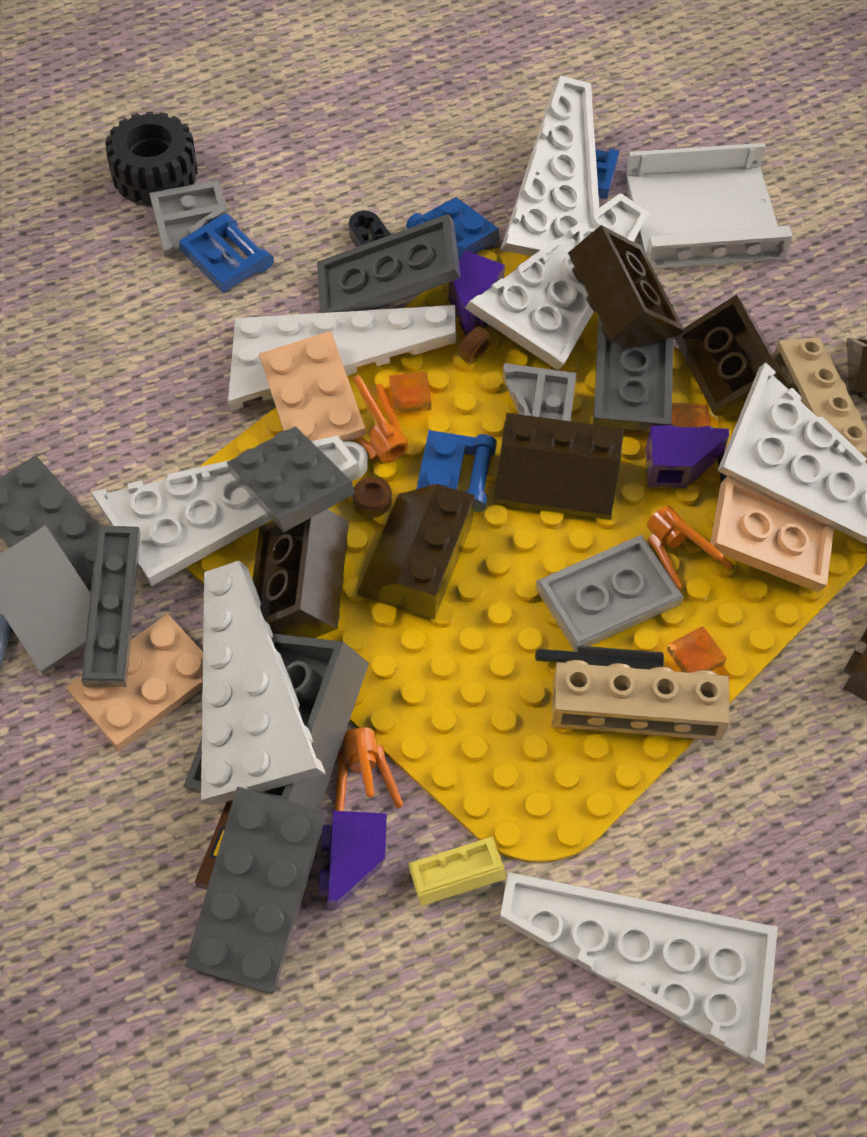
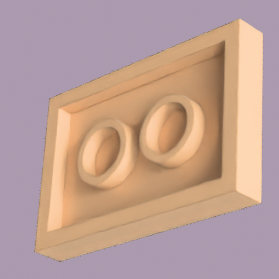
[259,331,367,442]
[710,476,834,592]
[66,613,203,752]

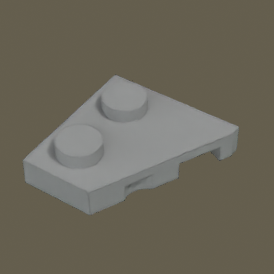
[150,180,227,257]
[503,363,576,421]

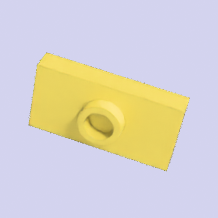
[408,836,507,906]

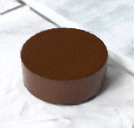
[457,326,492,364]
[352,477,392,518]

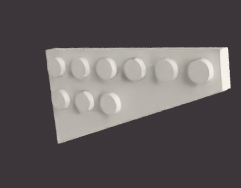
[500,76,599,256]
[465,193,649,370]
[228,305,456,411]
[718,362,867,544]
[92,435,359,586]
[201,561,326,806]
[499,872,778,1069]

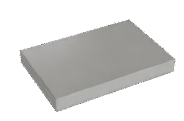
[0,525,91,674]
[535,535,684,652]

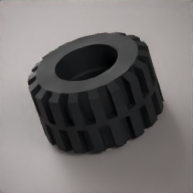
[105,111,198,205]

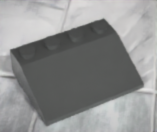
[183,634,369,809]

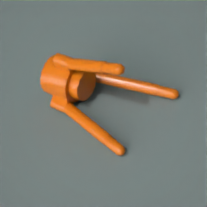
[352,375,408,463]
[647,506,733,590]
[334,727,403,811]

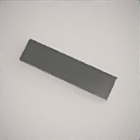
[81,526,141,687]

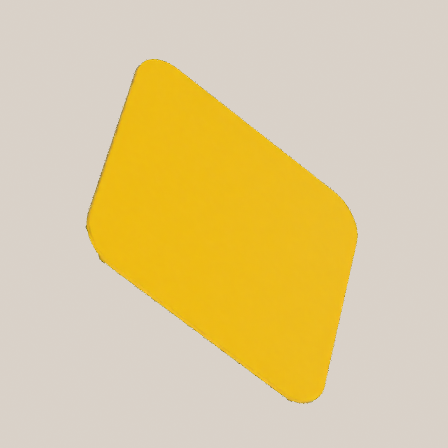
[185,247,867,863]

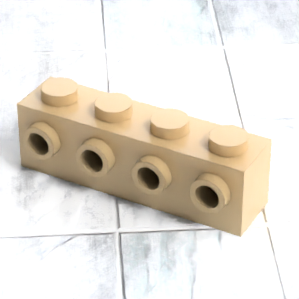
[773,337,867,464]
[551,660,730,741]

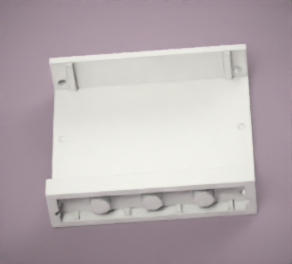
[625,143,793,269]

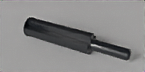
[535,646,664,670]

